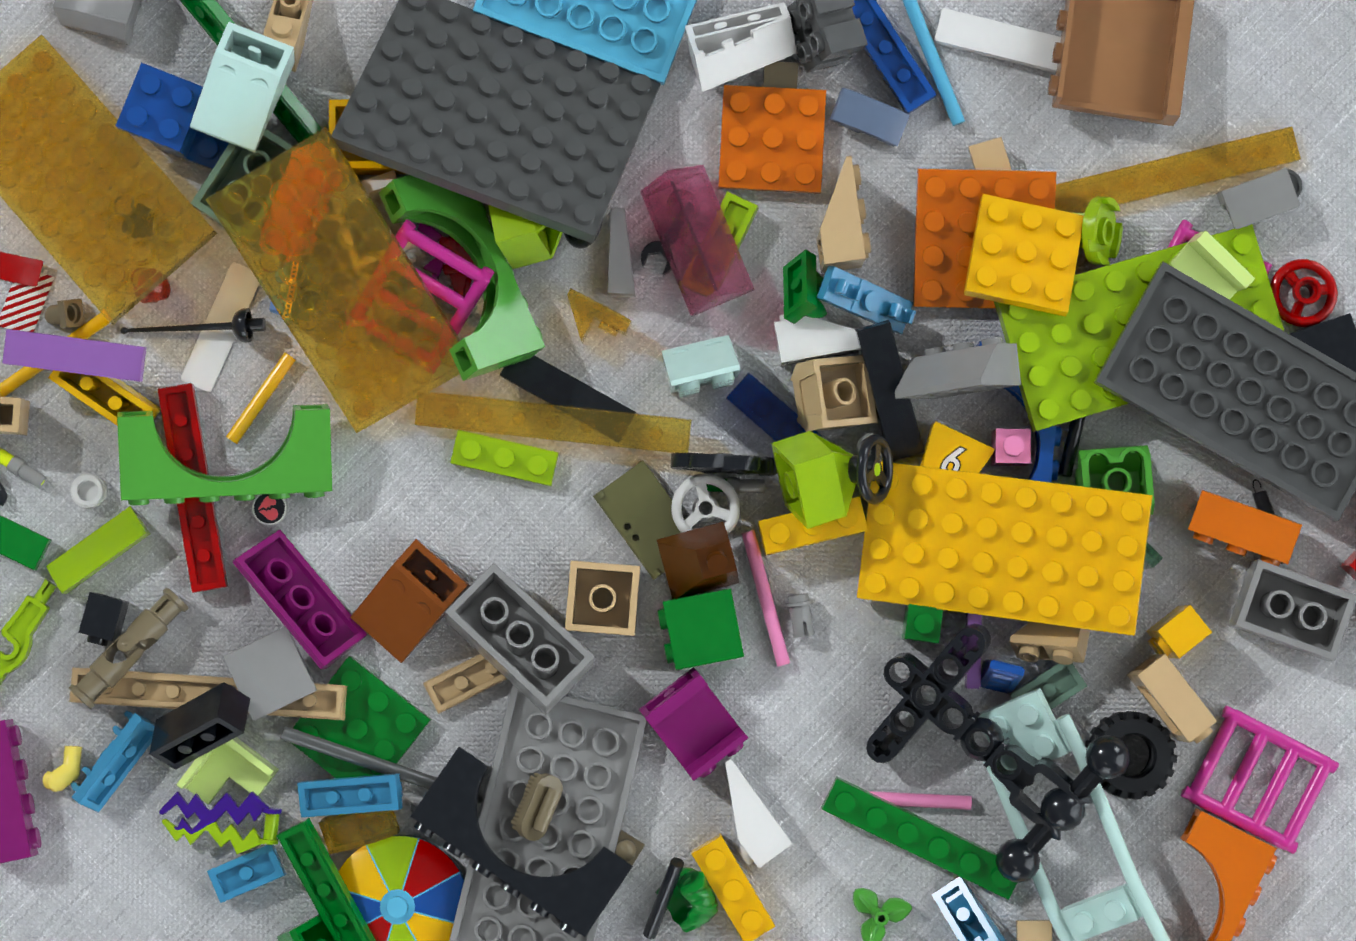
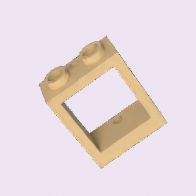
[1127,654,1217,744]

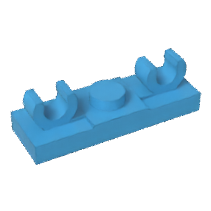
[817,266,916,334]
[71,711,155,813]
[297,773,403,818]

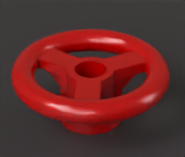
[1270,259,1338,327]

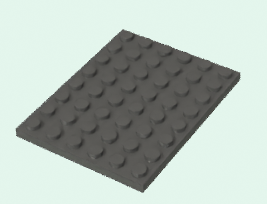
[330,0,661,244]

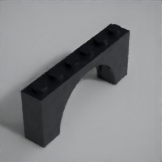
[410,747,633,938]

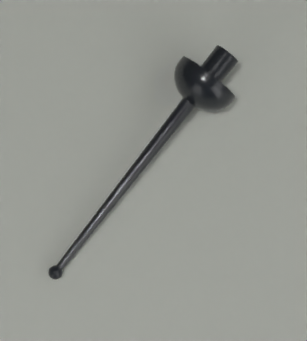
[120,308,266,343]

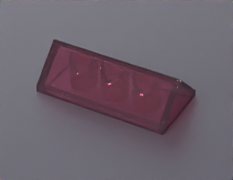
[640,165,755,317]

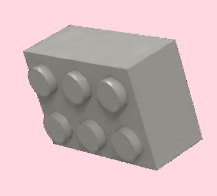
[1228,560,1356,661]

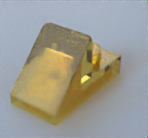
[567,288,632,344]

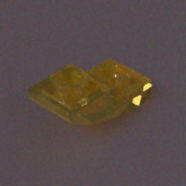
[318,810,401,854]

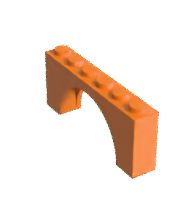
[1180,808,1277,941]

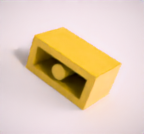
[1146,605,1212,659]

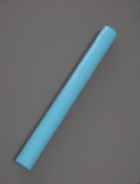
[902,0,965,126]

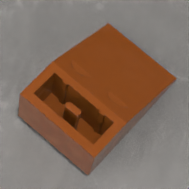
[350,539,470,663]

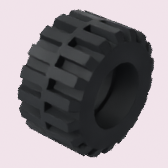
[1085,711,1177,800]

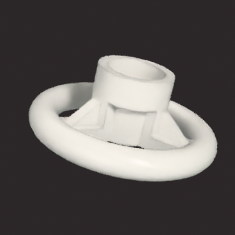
[671,474,740,534]

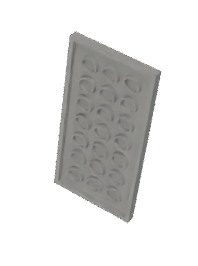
[449,685,647,941]

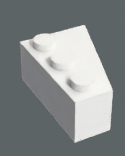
[685,2,797,92]

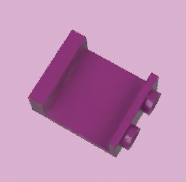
[639,667,748,781]

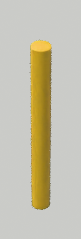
[0,309,114,397]

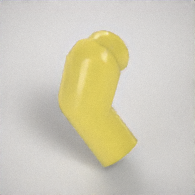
[42,746,82,792]

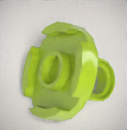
[1075,196,1123,266]

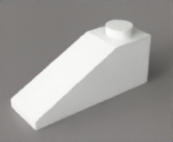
[773,314,861,366]
[725,758,793,868]

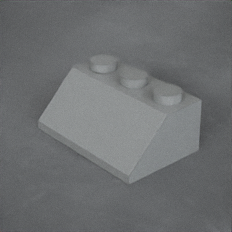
[895,337,1021,399]

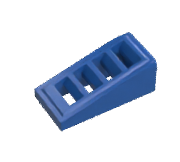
[981,660,1025,694]

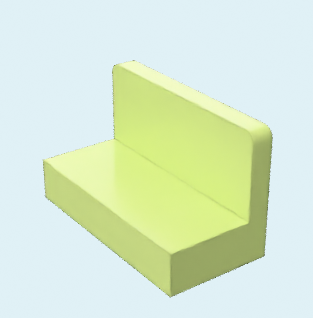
[1169,230,1255,300]

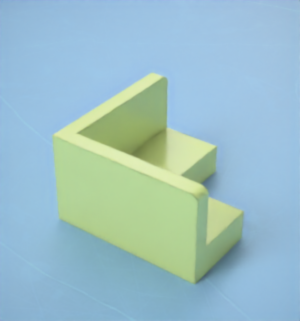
[176,737,279,805]

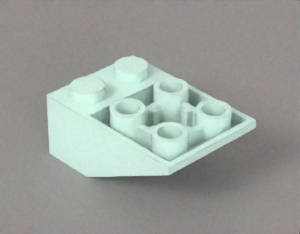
[190,22,295,153]
[662,335,740,397]

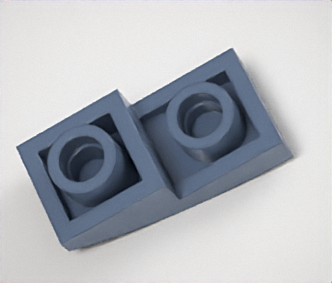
[829,88,910,147]

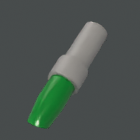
[707,477,765,494]

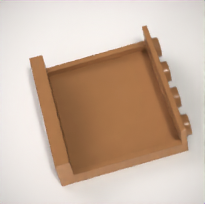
[1048,0,1194,126]

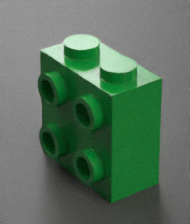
[657,589,744,670]

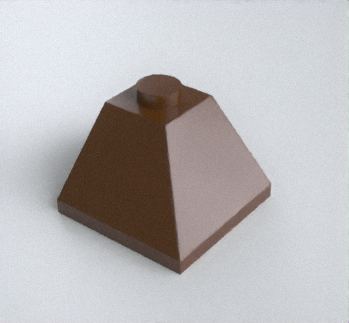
[657,522,739,600]

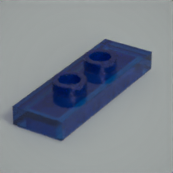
[726,372,824,442]

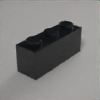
[149,682,250,769]

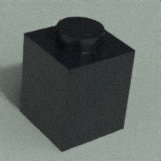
[78,592,129,646]

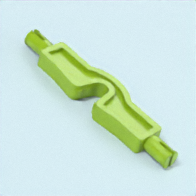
[0,579,57,685]

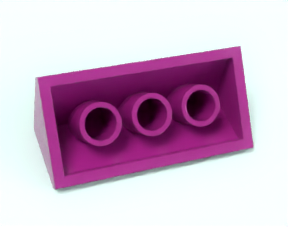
[232,529,367,669]

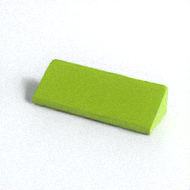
[46,506,151,594]

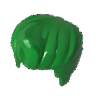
[655,867,718,933]

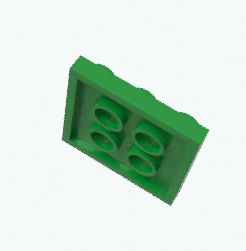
[291,656,432,778]

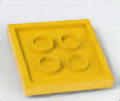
[963,194,1084,316]

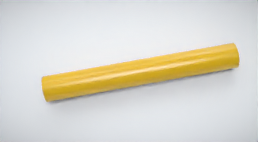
[226,352,296,444]

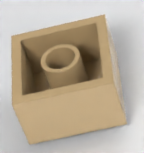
[565,561,641,636]

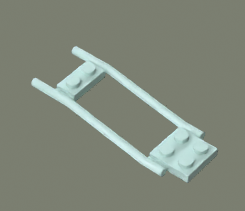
[979,688,1171,941]

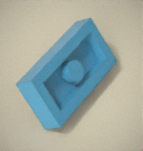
[207,845,286,903]

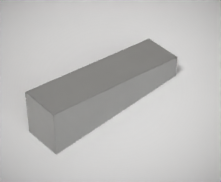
[607,208,636,297]

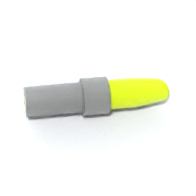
[0,448,47,488]

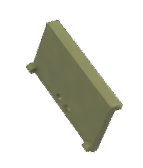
[593,461,686,580]

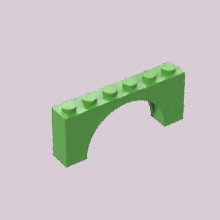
[379,175,545,381]
[117,404,332,505]

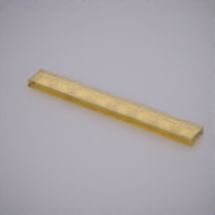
[1055,126,1301,213]
[415,390,692,453]

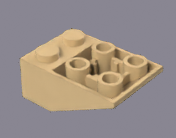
[816,156,871,273]

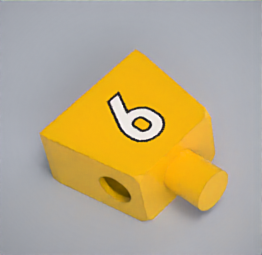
[920,421,995,473]

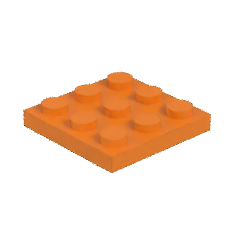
[718,85,826,194]

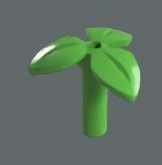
[853,888,912,941]

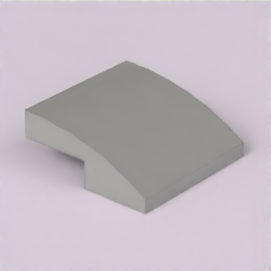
[223,627,317,721]

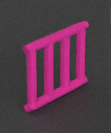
[346,220,494,374]
[1181,705,1339,854]

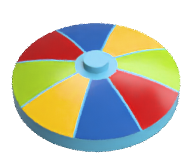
[338,835,465,941]

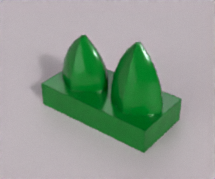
[783,249,827,324]

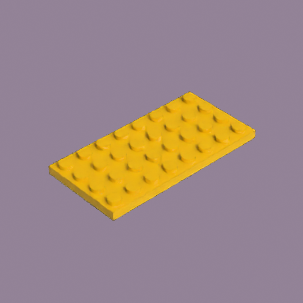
[857,461,1153,636]

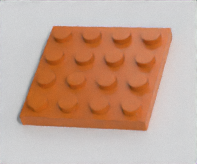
[913,168,1056,308]

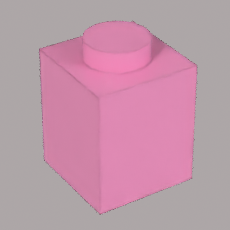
[991,428,1031,466]

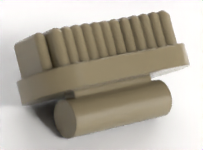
[511,773,563,841]

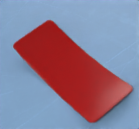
[0,251,43,287]

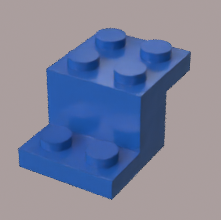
[115,62,229,170]

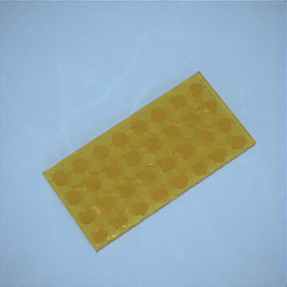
[0,34,218,325]
[206,127,460,433]

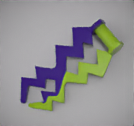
[159,791,282,854]

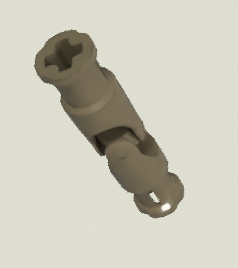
[68,587,189,709]

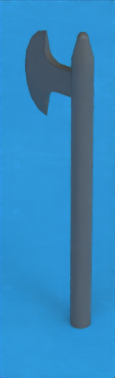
[280,726,483,813]

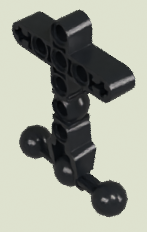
[866,623,1130,883]

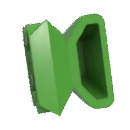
[1074,445,1155,515]

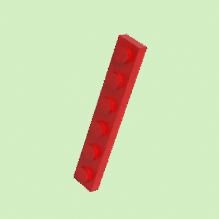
[157,383,228,593]

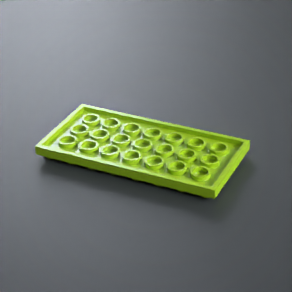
[994,224,1284,432]

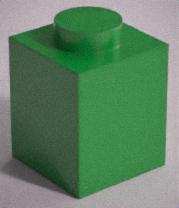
[901,604,943,643]

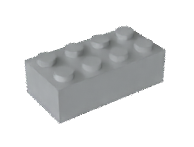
[445,563,595,715]

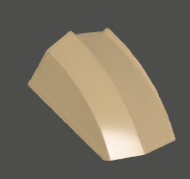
[790,355,878,432]

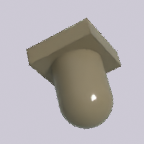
[44,298,84,328]
[615,830,645,865]

